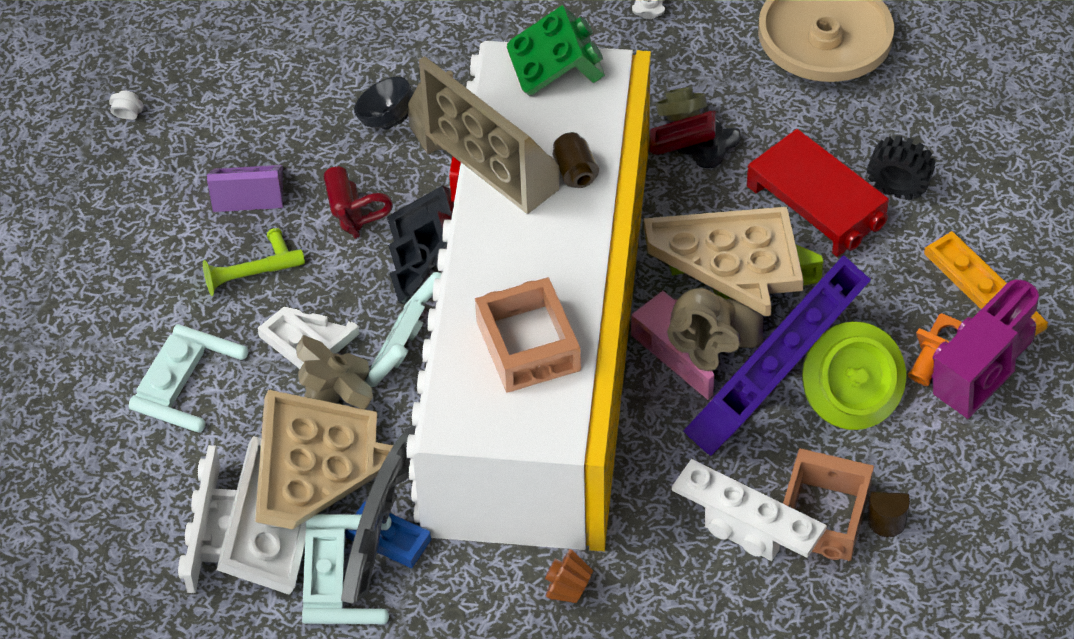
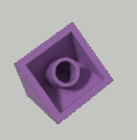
[207,165,283,212]

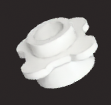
[632,0,665,19]

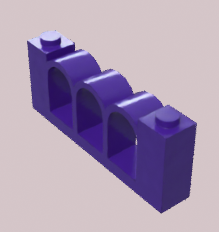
[683,255,871,456]

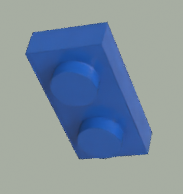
[345,501,431,569]

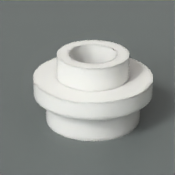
[109,91,144,120]

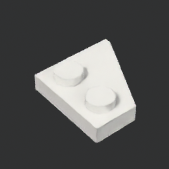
[258,307,359,369]

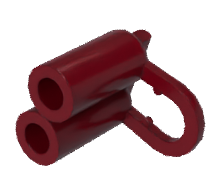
[323,166,393,239]

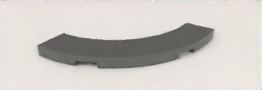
[341,426,416,604]

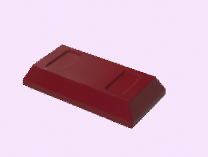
[649,110,716,155]

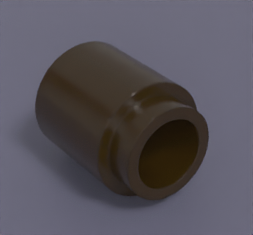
[552,132,599,188]

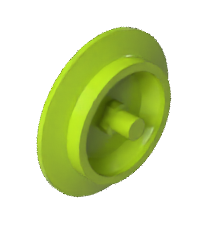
[802,322,906,430]

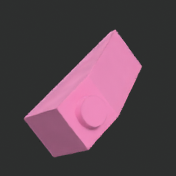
[631,291,714,400]

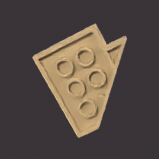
[644,207,803,316]
[255,390,393,529]

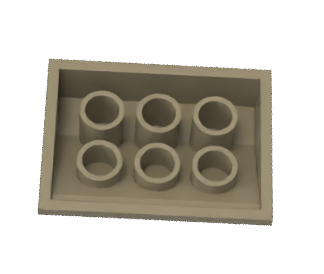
[419,56,559,214]

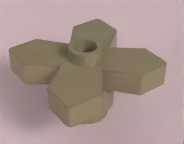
[296,335,373,410]

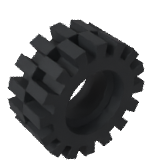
[867,136,936,200]

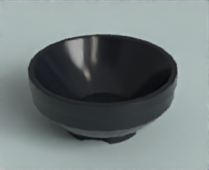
[354,76,413,130]

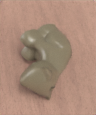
[667,288,764,371]

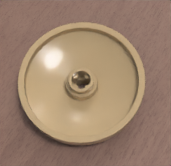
[758,0,894,82]

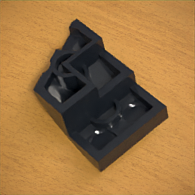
[387,185,454,305]

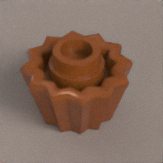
[545,549,593,603]

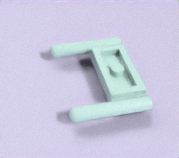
[365,272,441,387]
[128,324,248,433]
[302,514,391,624]

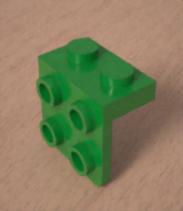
[507,5,605,95]

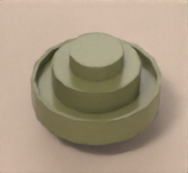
[656,87,707,122]

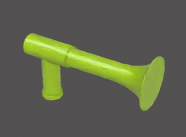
[203,228,305,296]

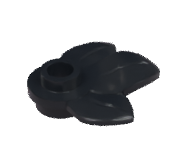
[677,118,741,168]

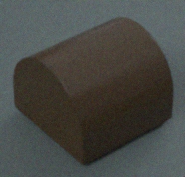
[868,492,910,537]

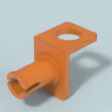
[908,313,962,386]

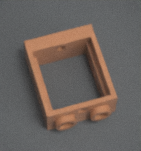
[475,277,581,393]
[783,448,874,561]

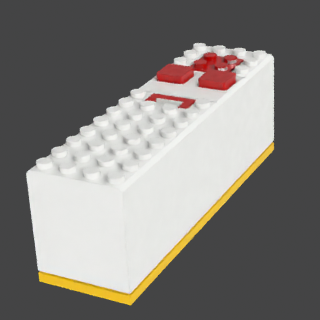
[406,41,651,552]

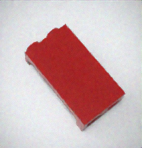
[746,129,889,257]

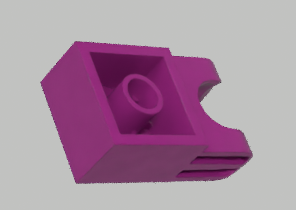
[932,279,1039,419]

